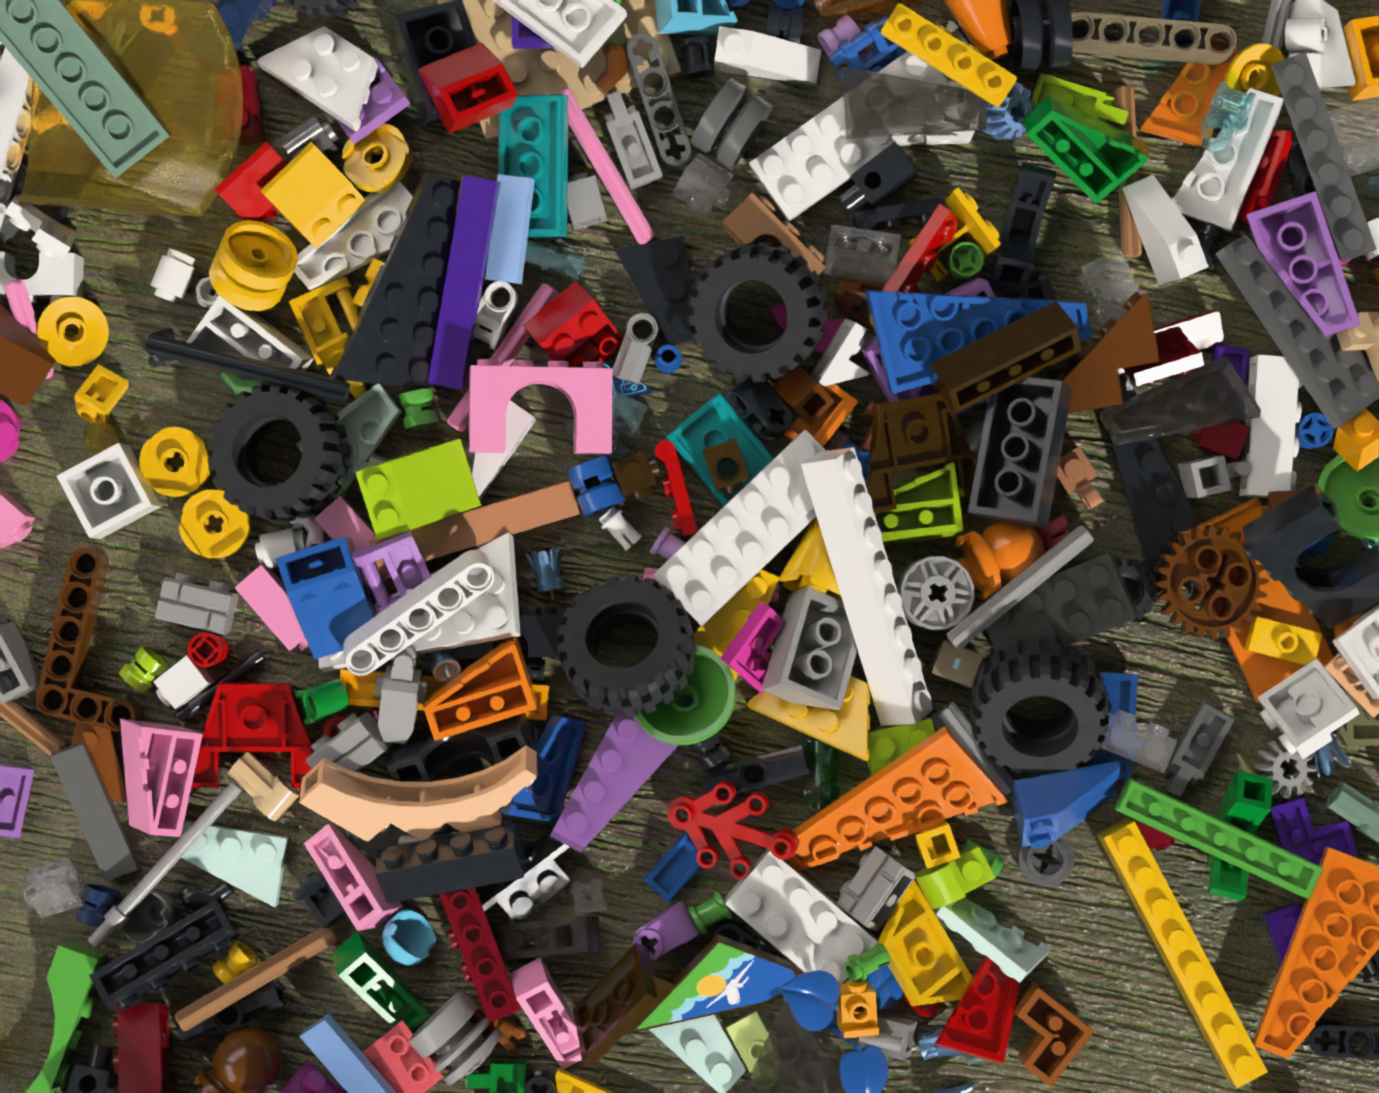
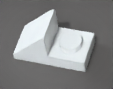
[810,319,870,386]

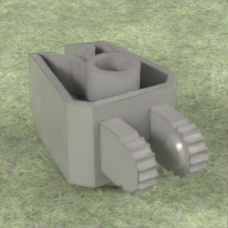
[375,644,427,744]

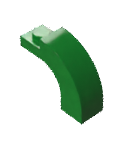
[1206,771,1273,901]

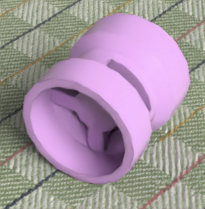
[817,15,861,56]

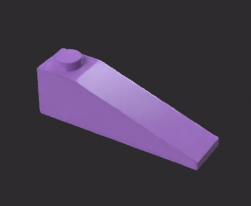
[1246,191,1360,337]

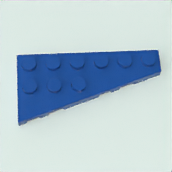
[865,290,1092,394]

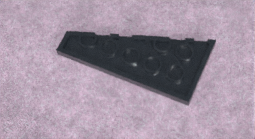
[329,175,460,389]

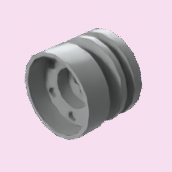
[896,556,974,630]
[408,990,503,1086]

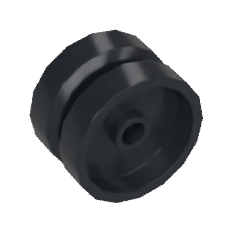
[1010,0,1073,72]

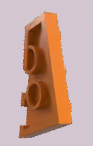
[1140,40,1239,149]

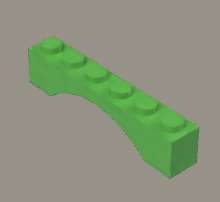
[24,940,107,1093]

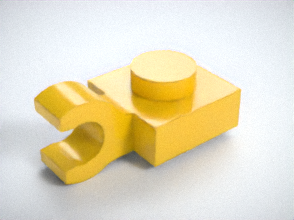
[316,332,367,399]

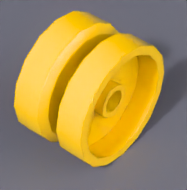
[209,220,298,311]

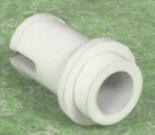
[598,506,642,551]

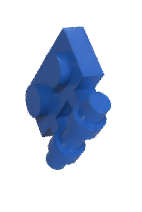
[828,16,906,93]

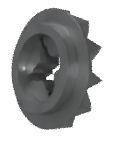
[1018,836,1075,887]

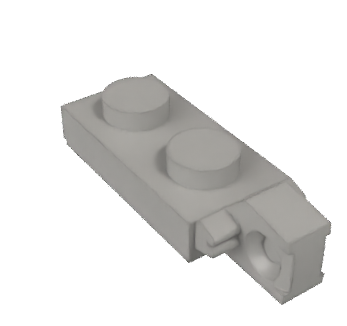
[605,90,663,190]

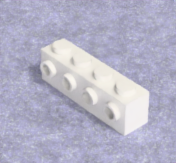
[1239,355,1303,498]

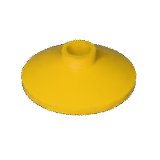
[1225,43,1285,108]
[37,296,109,366]

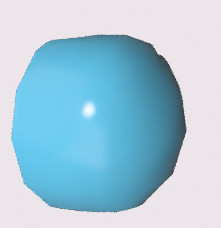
[382,909,436,966]

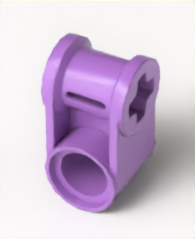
[633,901,701,961]

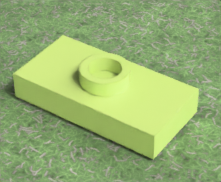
[726,1009,790,1089]

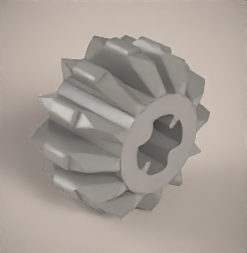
[1254,741,1317,798]

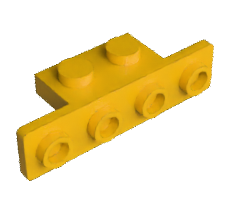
[881,4,1017,107]

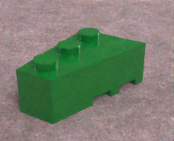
[1023,95,1150,204]

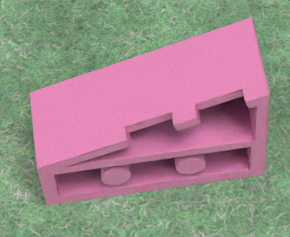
[120,719,203,837]

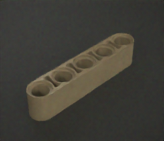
[1071,12,1237,65]

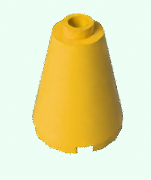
[779,517,842,601]

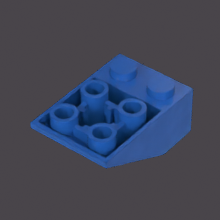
[276,536,375,660]

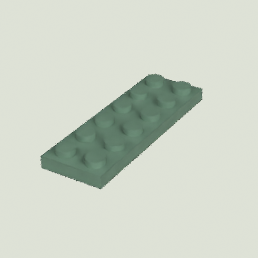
[0,0,171,178]

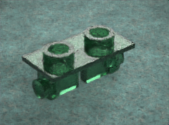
[803,739,840,811]

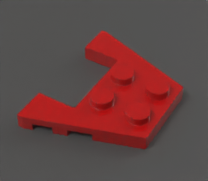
[191,682,314,788]

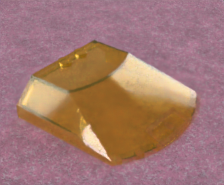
[19,0,243,217]

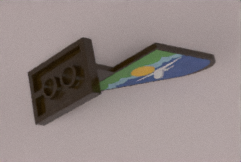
[573,934,802,1066]

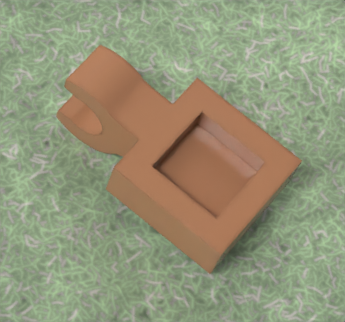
[1056,446,1103,510]

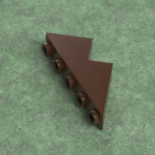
[1053,291,1159,414]

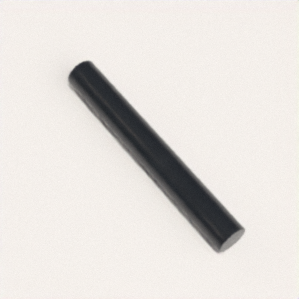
[175,649,266,723]

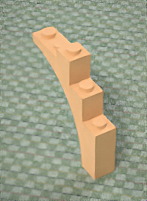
[299,745,537,842]

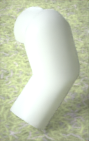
[290,514,324,548]

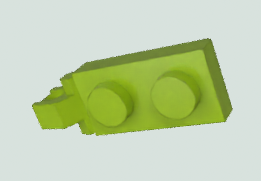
[1031,73,1129,126]

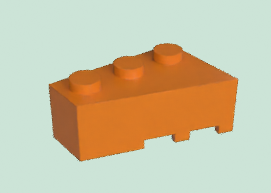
[424,636,537,741]

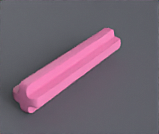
[4,279,54,379]

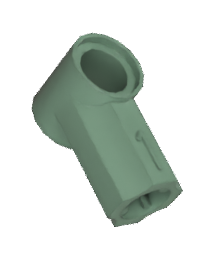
[1325,782,1379,845]

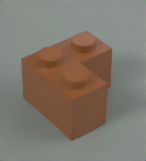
[1014,981,1094,1087]

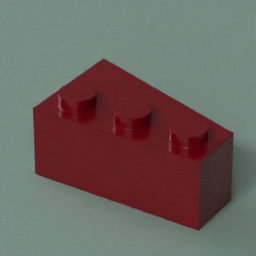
[113,1002,176,1093]

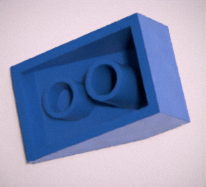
[1012,761,1120,848]

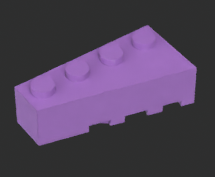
[550,711,679,853]

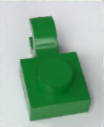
[465,1061,526,1093]

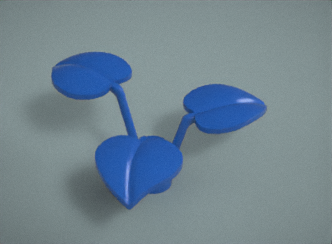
[779,965,903,1093]

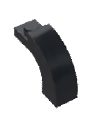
[990,162,1056,294]

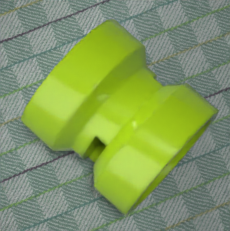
[119,645,169,694]

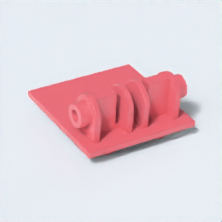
[363,1020,444,1093]

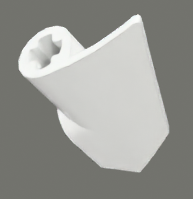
[1285,0,1356,88]

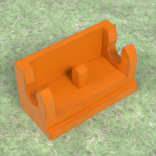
[784,384,859,447]

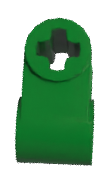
[294,679,349,726]

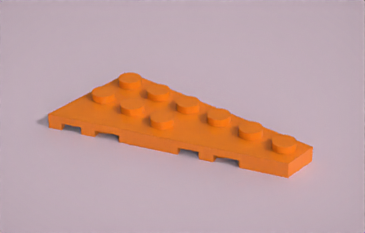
[777,726,1009,871]
[1252,846,1379,1059]

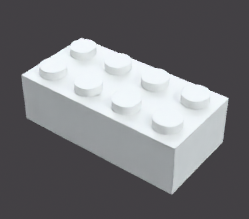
[724,848,878,984]

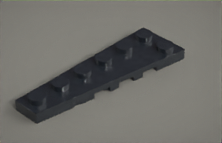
[1099,377,1200,594]

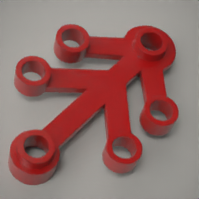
[667,781,800,880]

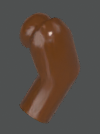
[593,41,627,95]

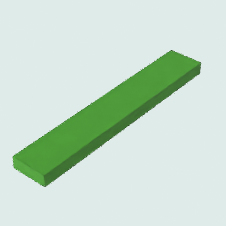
[1114,778,1323,899]

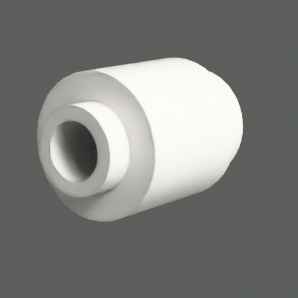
[150,248,195,303]
[255,528,306,569]

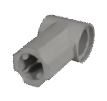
[612,313,658,385]

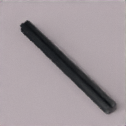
[145,334,350,401]

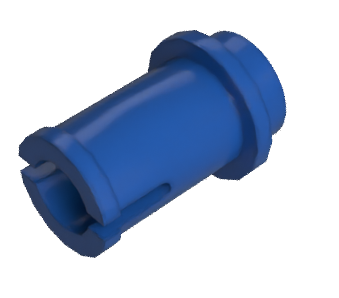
[655,345,682,373]

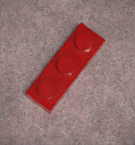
[882,204,959,293]

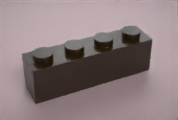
[930,301,1081,414]

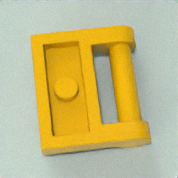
[289,277,360,366]

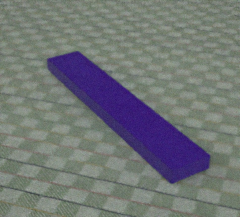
[428,175,501,390]

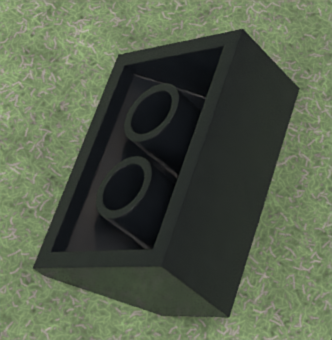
[390,0,477,127]

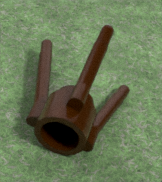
[833,276,921,332]

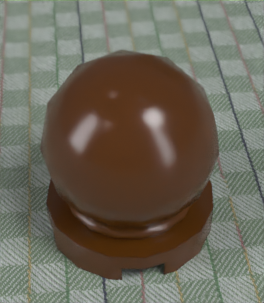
[194,1027,284,1093]

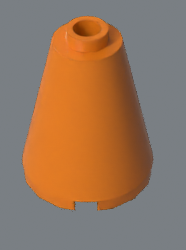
[943,0,1013,61]

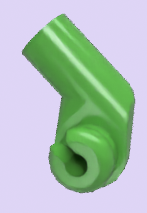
[220,372,272,395]

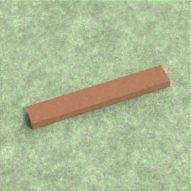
[368,480,580,575]

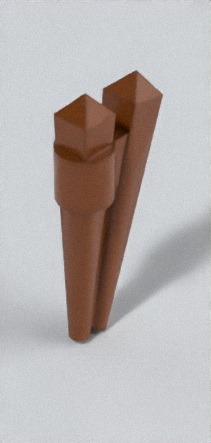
[472,1003,526,1052]

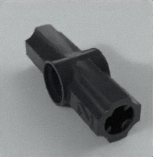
[701,744,810,797]
[175,979,286,1047]

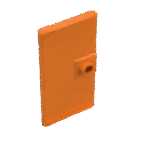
[1177,497,1334,703]

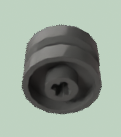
[691,78,773,170]

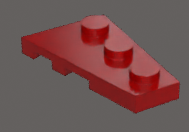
[934,955,1020,1064]

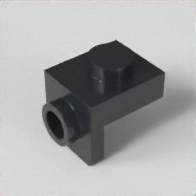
[292,872,346,928]

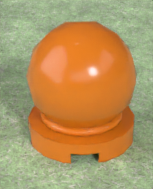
[955,521,1045,601]

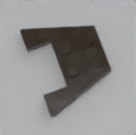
[865,393,978,513]

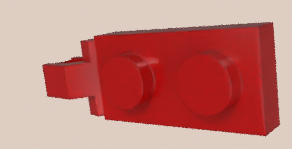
[1238,130,1294,226]

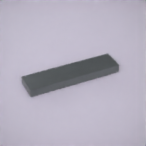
[50,741,140,882]

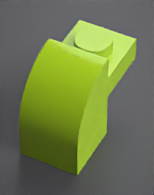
[915,845,995,909]

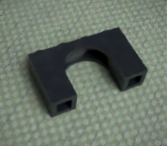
[1243,483,1379,629]

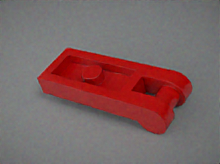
[655,440,698,537]

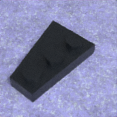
[615,236,696,345]

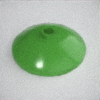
[1318,455,1379,540]
[635,645,736,745]

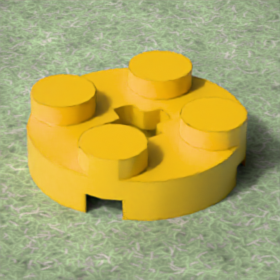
[342,123,414,195]
[139,427,212,497]
[179,490,252,558]

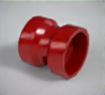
[187,632,230,668]

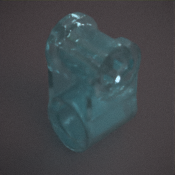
[1201,81,1256,154]

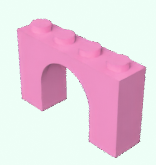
[468,359,613,455]
[235,496,391,651]

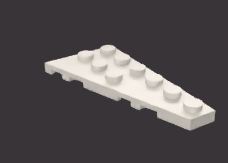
[318,532,521,672]

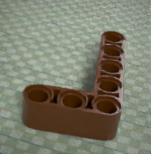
[36,548,144,731]

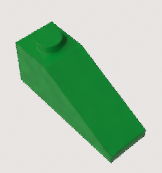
[331,932,431,1031]

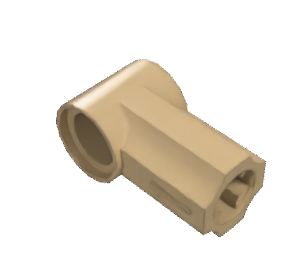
[227,752,300,821]

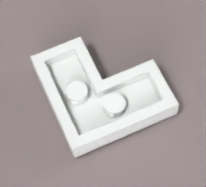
[4,195,77,259]

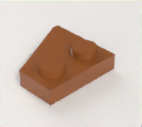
[61,722,127,803]

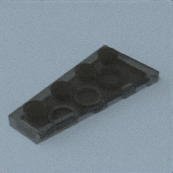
[841,67,987,139]

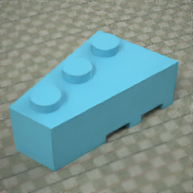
[655,0,737,36]

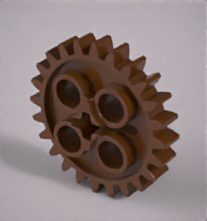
[1152,525,1269,640]

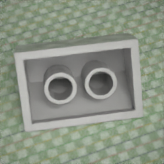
[761,586,857,710]

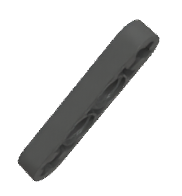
[626,33,691,166]

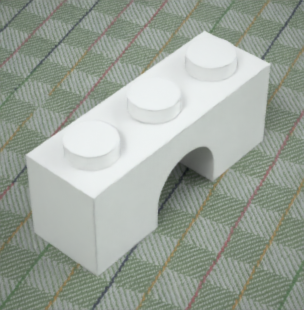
[0,252,84,304]

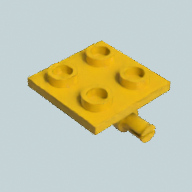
[909,187,1001,282]

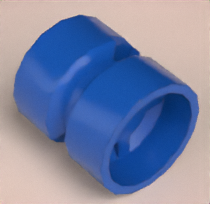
[567,455,626,517]

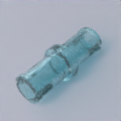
[525,240,586,280]

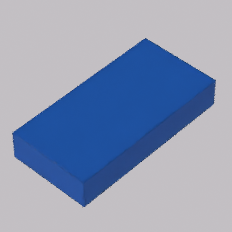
[643,831,712,903]

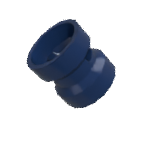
[76,884,120,927]

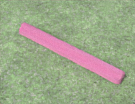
[556,88,655,244]
[447,283,559,432]

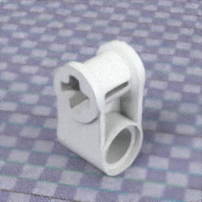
[474,281,519,351]

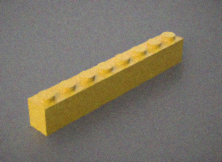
[1096,817,1268,1088]

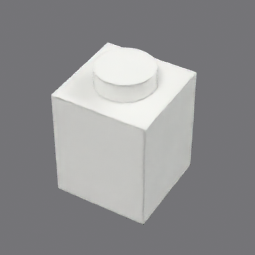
[153,655,215,709]

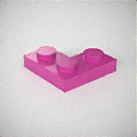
[720,602,786,694]

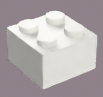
[57,443,162,539]

